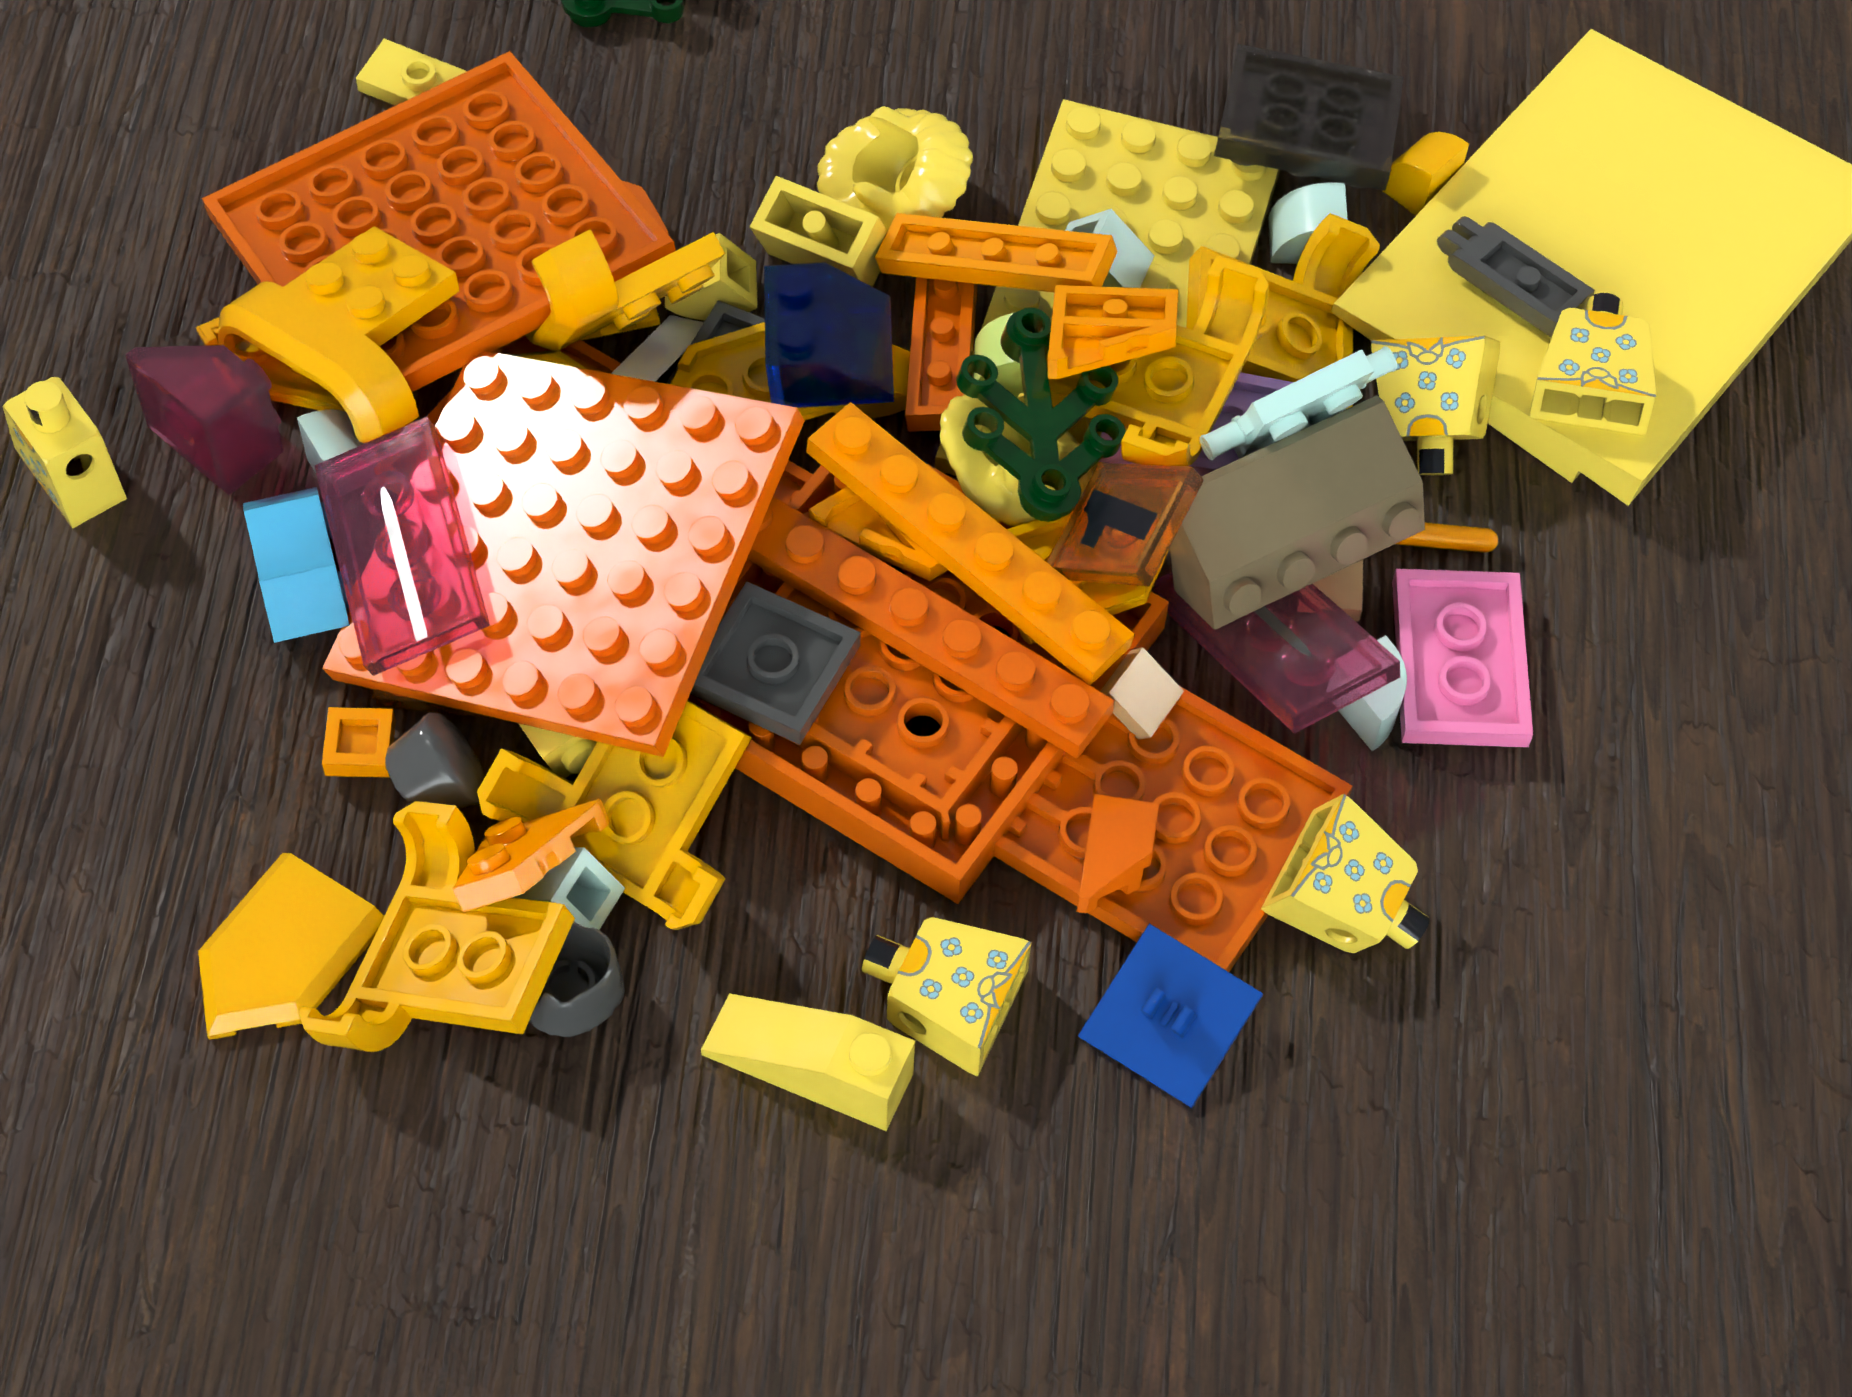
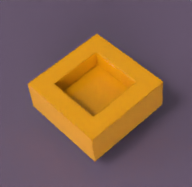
[322,707,396,778]

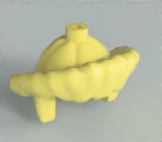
[817,106,973,232]
[939,393,1095,527]

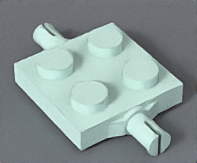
[1199,346,1397,460]

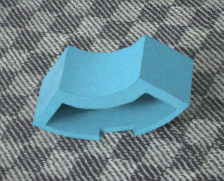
[243,487,357,643]

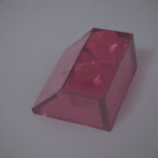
[125,345,284,495]

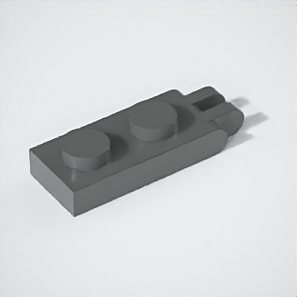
[1437,216,1595,338]

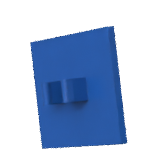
[1078,923,1263,1108]

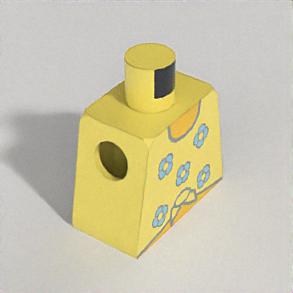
[1529,293,1657,435]
[1371,335,1500,476]
[2,377,127,529]
[1261,794,1429,953]
[862,917,1032,1076]

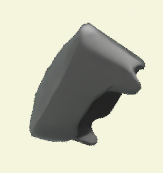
[385,713,486,809]
[529,921,625,1037]

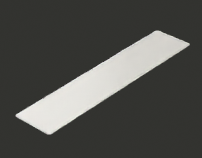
[611,315,704,382]

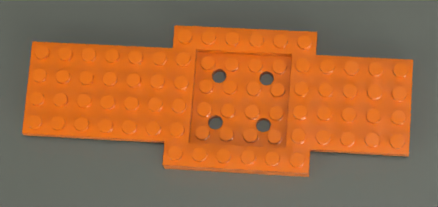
[376,336,1353,972]

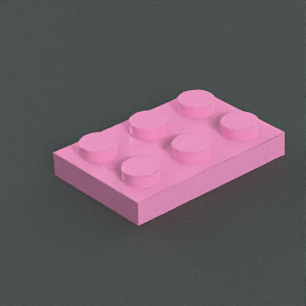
[1392,569,1533,747]

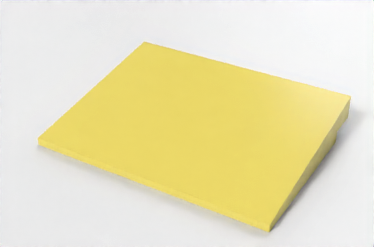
[1331,29,1852,506]

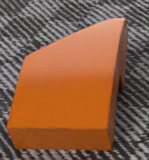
[1076,794,1159,913]

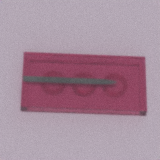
[314,416,490,676]
[1151,572,1401,734]

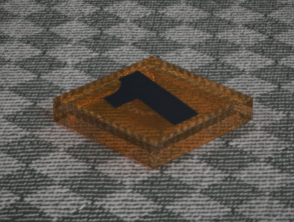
[1047,463,1204,587]

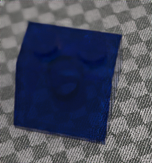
[764,263,894,408]

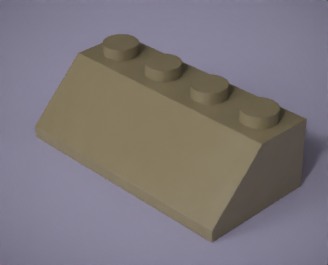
[1163,395,1425,630]

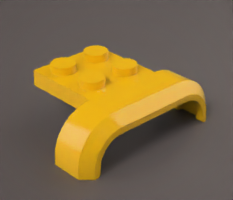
[1186,213,1380,409]
[218,226,460,443]
[525,229,725,352]
[1046,255,1269,475]
[477,700,752,930]
[298,801,575,1052]

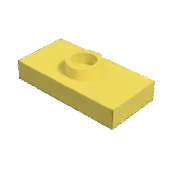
[356,39,467,106]

